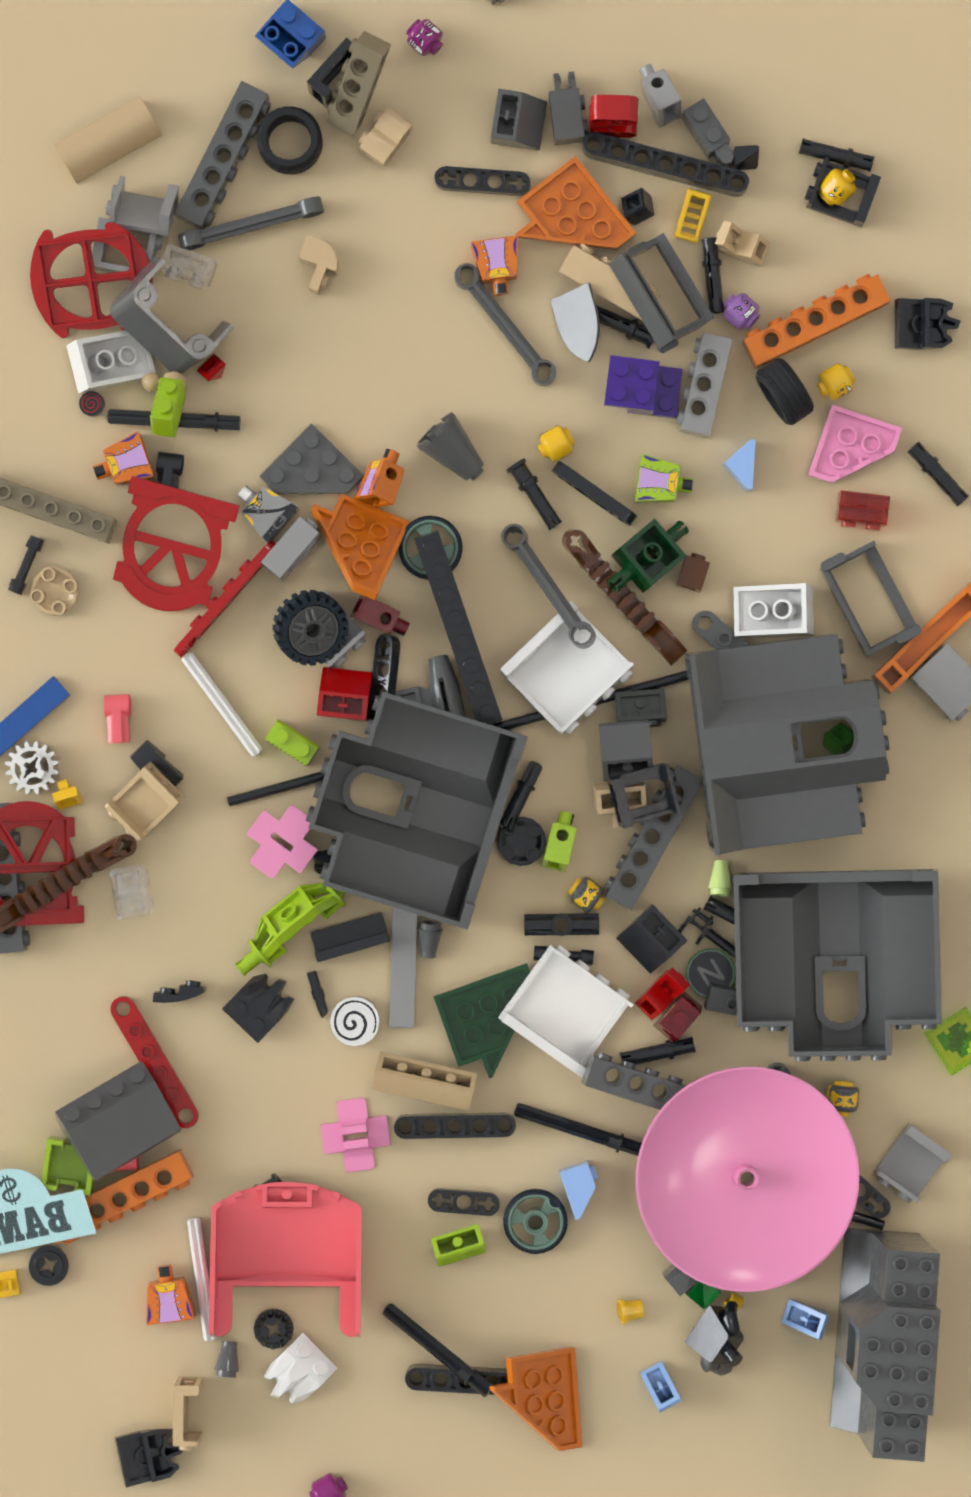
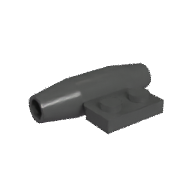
[395,655,466,717]

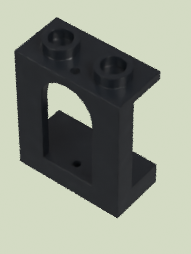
[307,37,366,109]
[804,157,881,228]
[607,763,682,829]

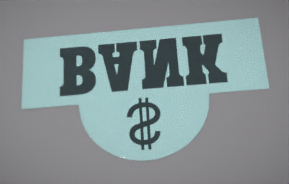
[0,1169,96,1254]

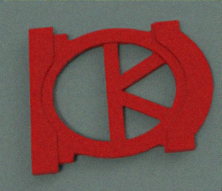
[113,476,240,611]
[0,801,84,926]

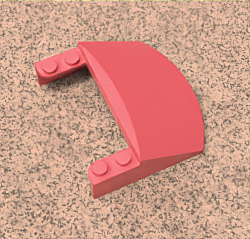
[209,1182,362,1337]

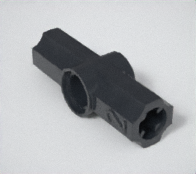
[524,913,599,936]

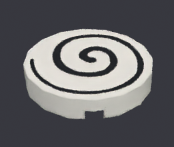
[330,996,380,1046]

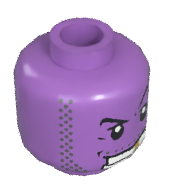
[723,293,760,330]

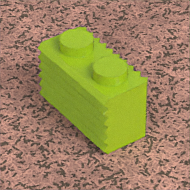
[150,377,186,437]
[266,720,320,766]
[431,1223,486,1267]

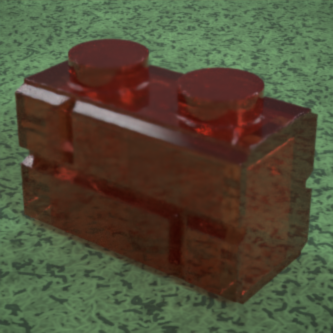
[835,490,890,531]

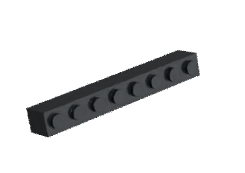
[414,530,503,724]

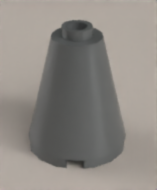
[416,412,484,480]

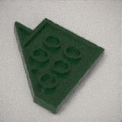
[434,963,530,1078]

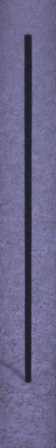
[227,670,689,807]

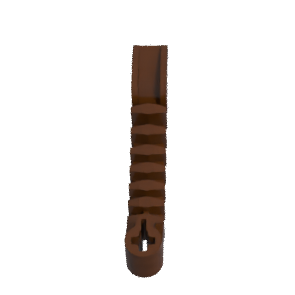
[562,529,688,666]

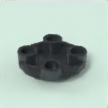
[497,817,546,866]

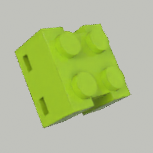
[41,1136,95,1196]

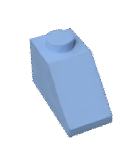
[559,1161,598,1220]

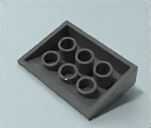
[55,1061,181,1182]

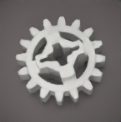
[5,741,60,795]

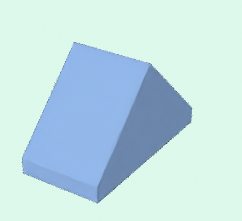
[723,439,756,492]
[781,1299,829,1340]
[640,1361,682,1412]

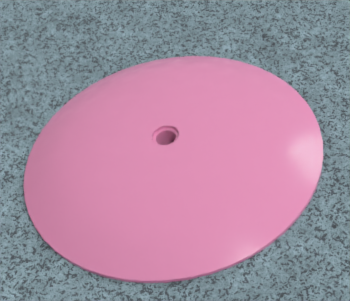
[635,1067,859,1292]

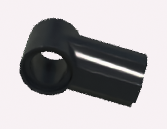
[156,451,184,488]

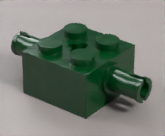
[607,518,689,593]

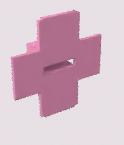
[247,805,318,879]
[321,1098,391,1172]

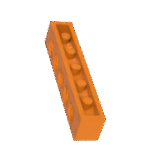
[742,274,891,369]
[56,1149,194,1245]

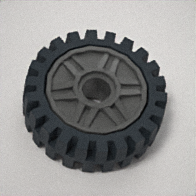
[272,589,349,666]

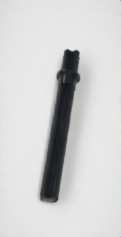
[107,409,241,432]
[514,1103,642,1156]
[383,1304,493,1397]

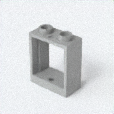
[92,217,163,275]
[261,517,321,582]

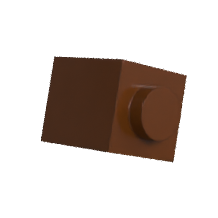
[676,553,710,593]

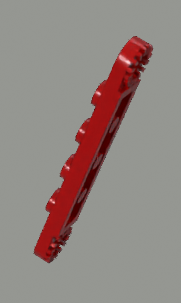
[174,540,276,658]
[110,996,199,1129]

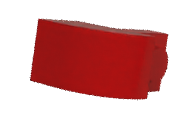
[635,967,690,1020]

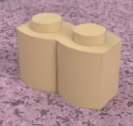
[358,108,412,168]

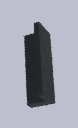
[311,913,390,963]

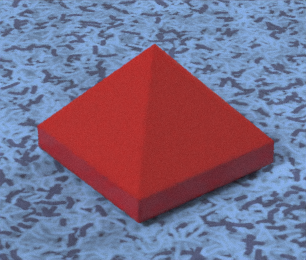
[197,354,226,382]

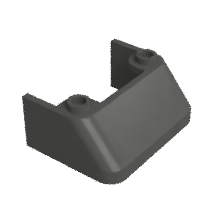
[110,256,234,374]

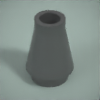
[418,921,443,958]
[214,1341,239,1378]

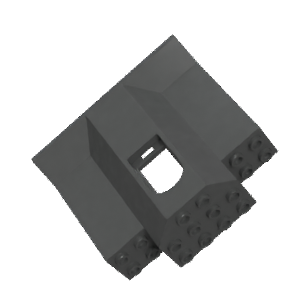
[684,634,890,855]
[306,692,528,930]
[733,869,942,1061]
[830,1228,941,1462]

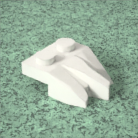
[264,1333,337,1404]

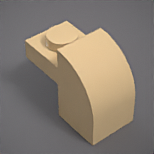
[715,221,770,266]
[298,235,338,295]

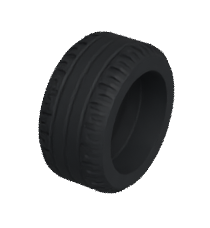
[257,106,323,175]
[756,358,814,425]

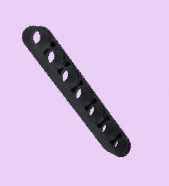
[583,132,749,197]

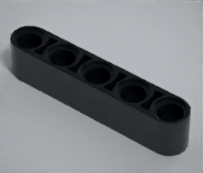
[394,1112,516,1139]
[405,1364,508,1395]

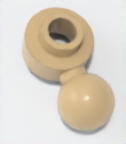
[141,371,187,392]

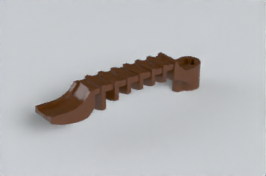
[0,834,137,933]

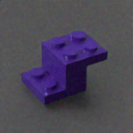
[604,355,683,419]

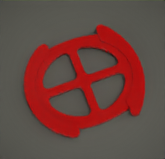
[30,222,153,338]

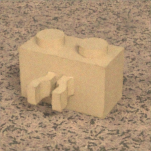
[592,782,647,828]

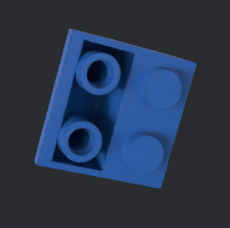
[255,0,326,69]

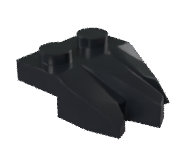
[895,298,961,350]
[222,973,294,1043]
[114,1429,183,1488]

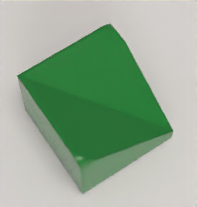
[685,1281,721,1309]

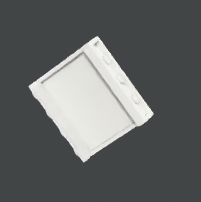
[500,601,634,736]
[498,945,634,1077]

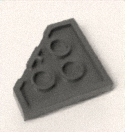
[260,424,364,494]

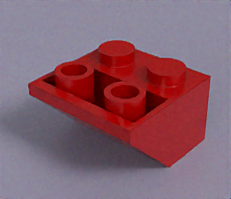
[317,667,372,721]

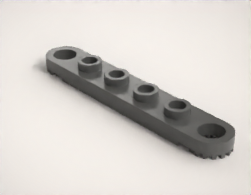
[692,611,750,649]

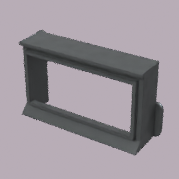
[609,233,714,353]
[820,541,921,657]

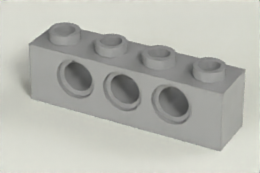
[677,332,732,438]

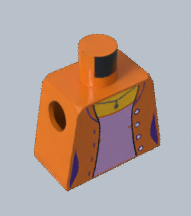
[471,235,518,296]
[93,432,156,485]
[354,449,404,508]
[146,1264,196,1325]

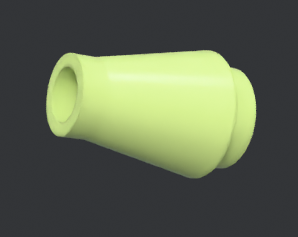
[708,860,733,897]

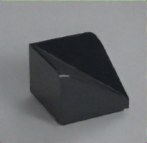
[732,145,759,170]
[621,188,655,225]

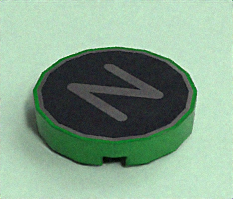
[686,949,735,998]

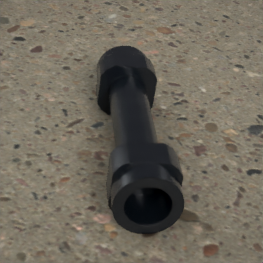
[8,535,44,595]
[533,945,594,965]

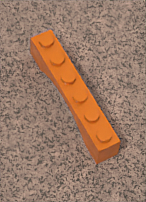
[871,581,971,694]

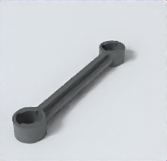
[178,196,324,251]
[455,263,556,386]
[501,524,596,649]

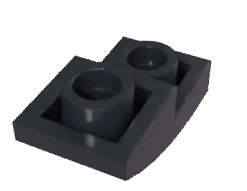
[130,740,183,786]
[153,980,206,1003]

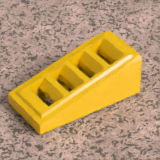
[674,188,712,244]

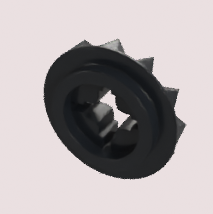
[29,1245,69,1286]
[254,1309,294,1350]

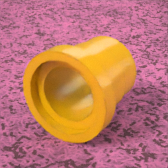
[617,1299,644,1325]

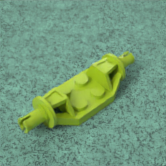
[235,880,347,976]

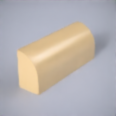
[54,96,162,183]

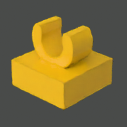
[52,779,83,810]
[0,1269,21,1298]

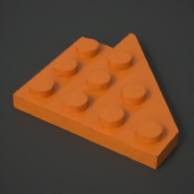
[516,156,636,250]
[311,494,410,600]
[489,1346,582,1451]

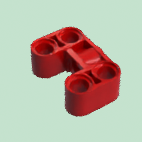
[589,94,639,138]

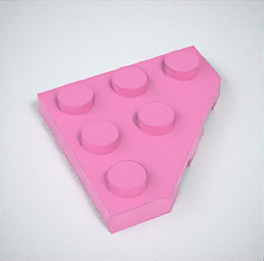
[807,405,902,483]

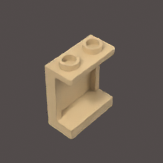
[104,762,185,842]
[173,1377,203,1451]

